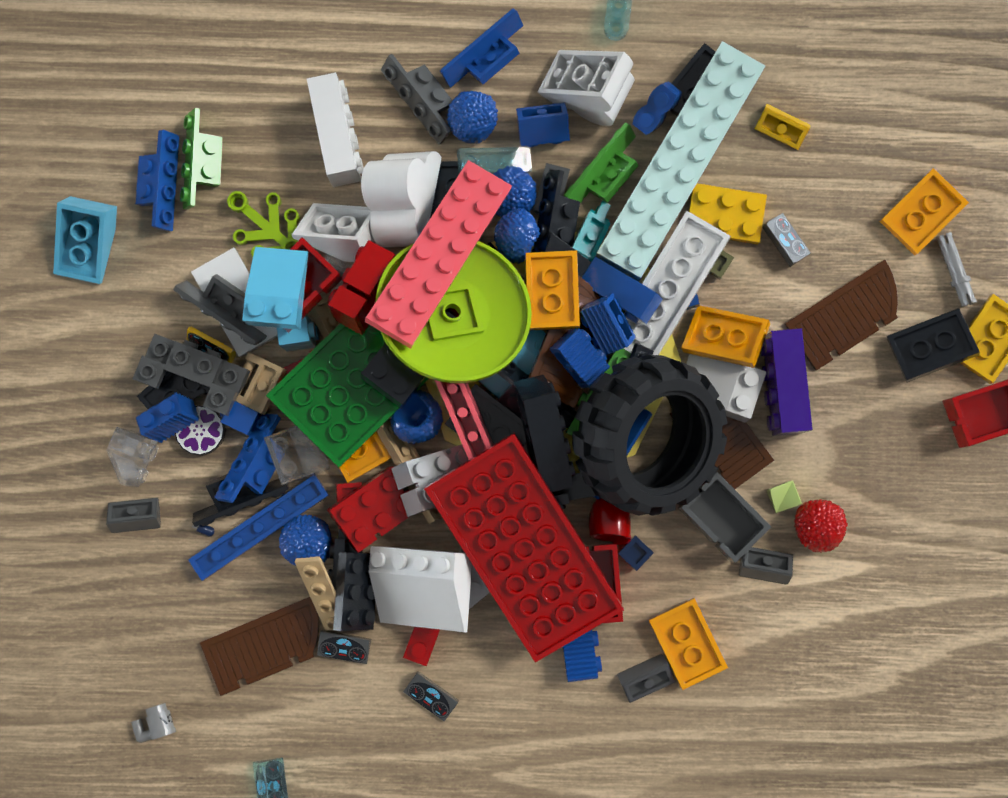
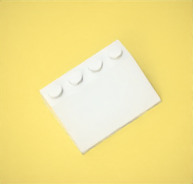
[369,546,472,632]

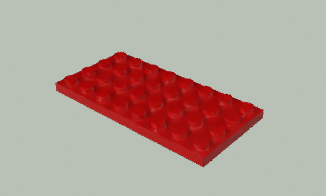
[424,433,624,663]

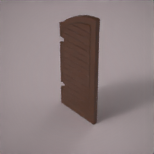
[785,260,898,371]
[528,276,601,409]
[670,412,774,489]
[200,597,319,696]

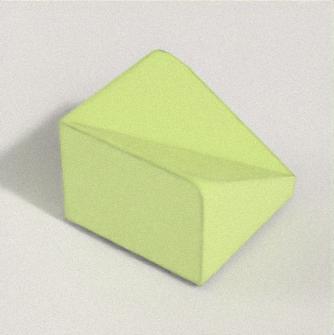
[766,481,802,513]

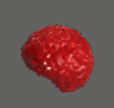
[794,499,848,553]

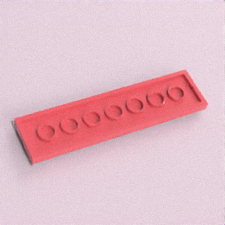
[365,160,512,349]

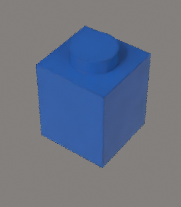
[220,401,262,436]

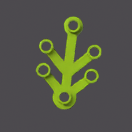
[227,191,300,257]

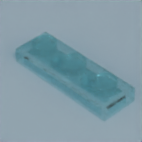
[457,147,532,174]

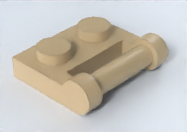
[235,352,287,415]

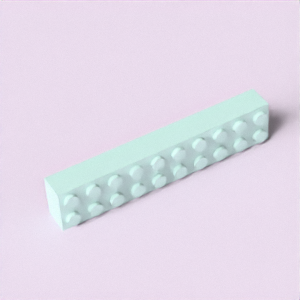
[596,41,765,282]

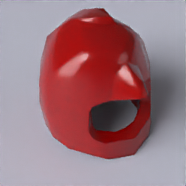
[589,498,631,545]

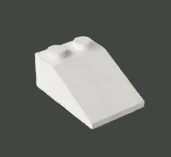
[292,203,376,262]
[686,354,766,423]

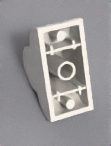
[538,50,635,126]
[361,151,442,247]

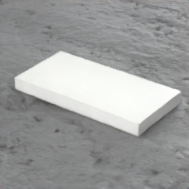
[191,248,278,358]

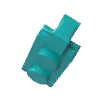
[571,201,611,262]

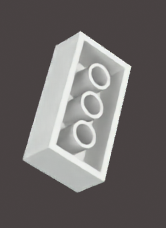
[307,72,364,187]

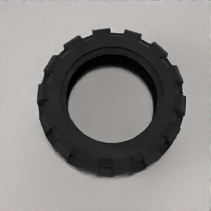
[572,354,727,516]

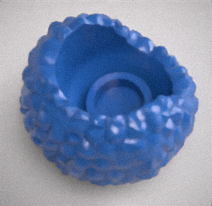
[447,91,498,144]
[493,166,537,218]
[494,208,540,264]
[390,390,443,444]
[279,515,332,566]

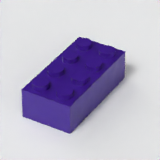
[760,328,813,436]

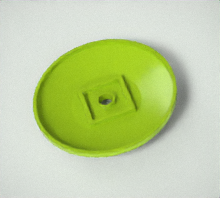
[375,241,532,383]

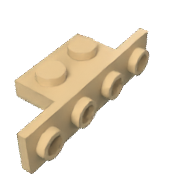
[295,556,336,631]

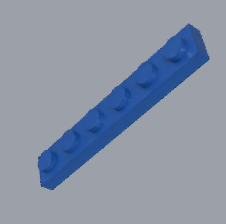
[188,474,330,581]

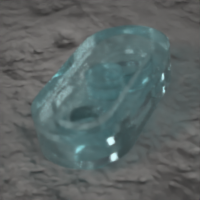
[604,0,632,41]

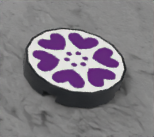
[175,405,226,456]

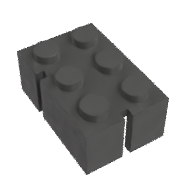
[678,472,771,563]

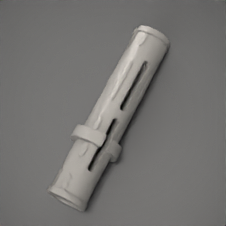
[936,232,977,307]

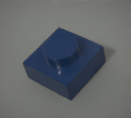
[618,535,654,571]

